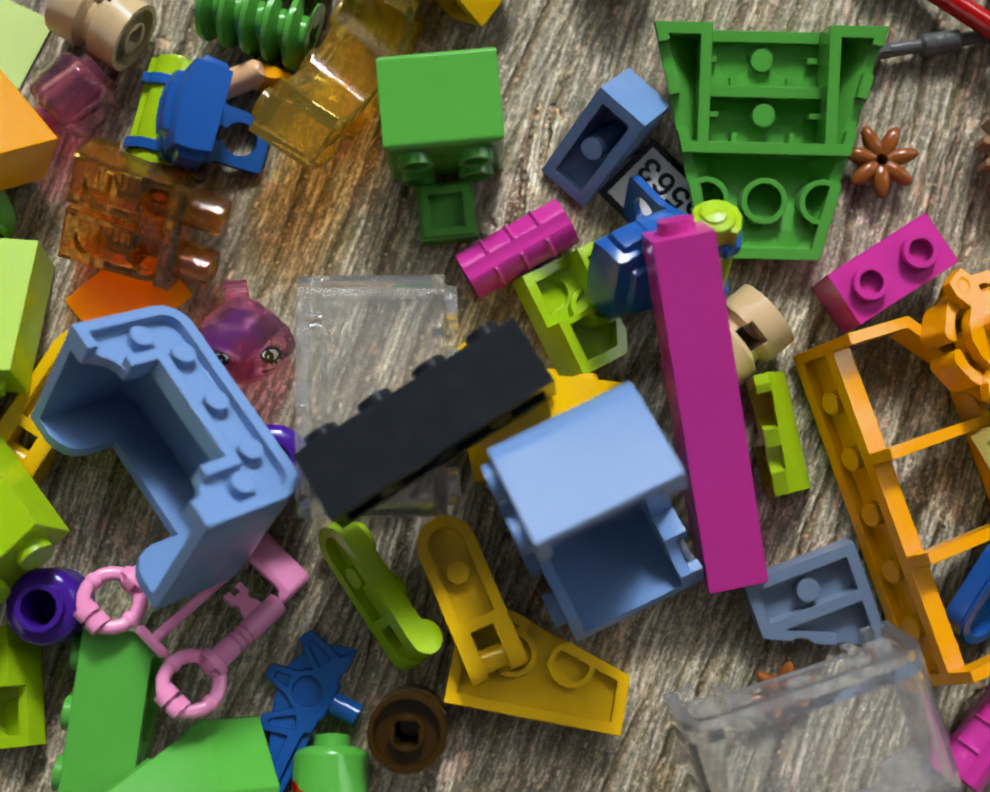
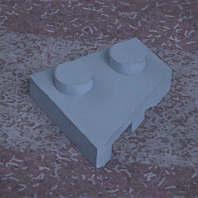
[741,538,891,650]

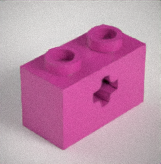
[811,212,959,335]

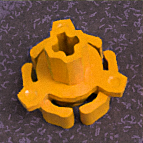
[920,268,990,405]

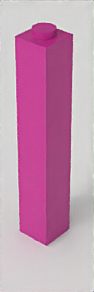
[641,215,768,594]

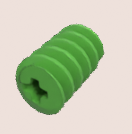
[195,0,326,71]

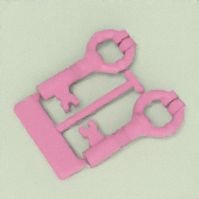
[73,532,309,720]

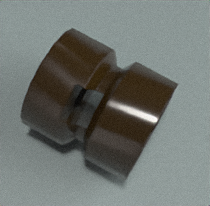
[366,683,450,774]

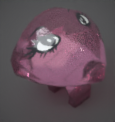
[197,280,296,385]

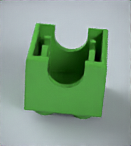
[376,47,504,187]

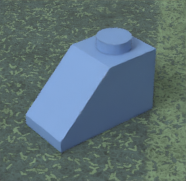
[541,68,671,207]

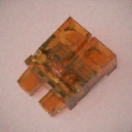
[58,136,232,291]

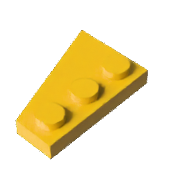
[443,609,630,737]

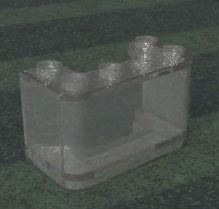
[295,274,461,519]
[663,620,962,792]

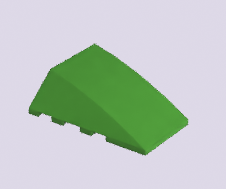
[654,21,889,261]

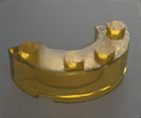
[248,0,434,170]

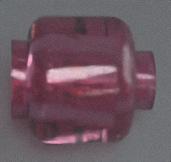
[29,52,118,138]

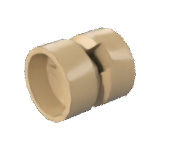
[44,0,157,71]
[726,284,794,387]

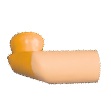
[226,60,297,110]

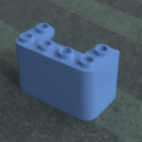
[30,305,298,610]
[480,381,705,643]

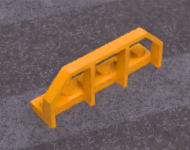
[792,316,990,688]

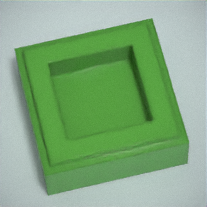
[416,180,478,246]

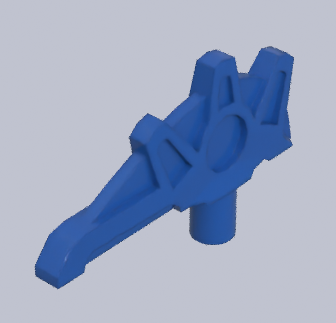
[260,630,364,792]

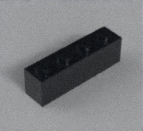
[292,317,556,528]

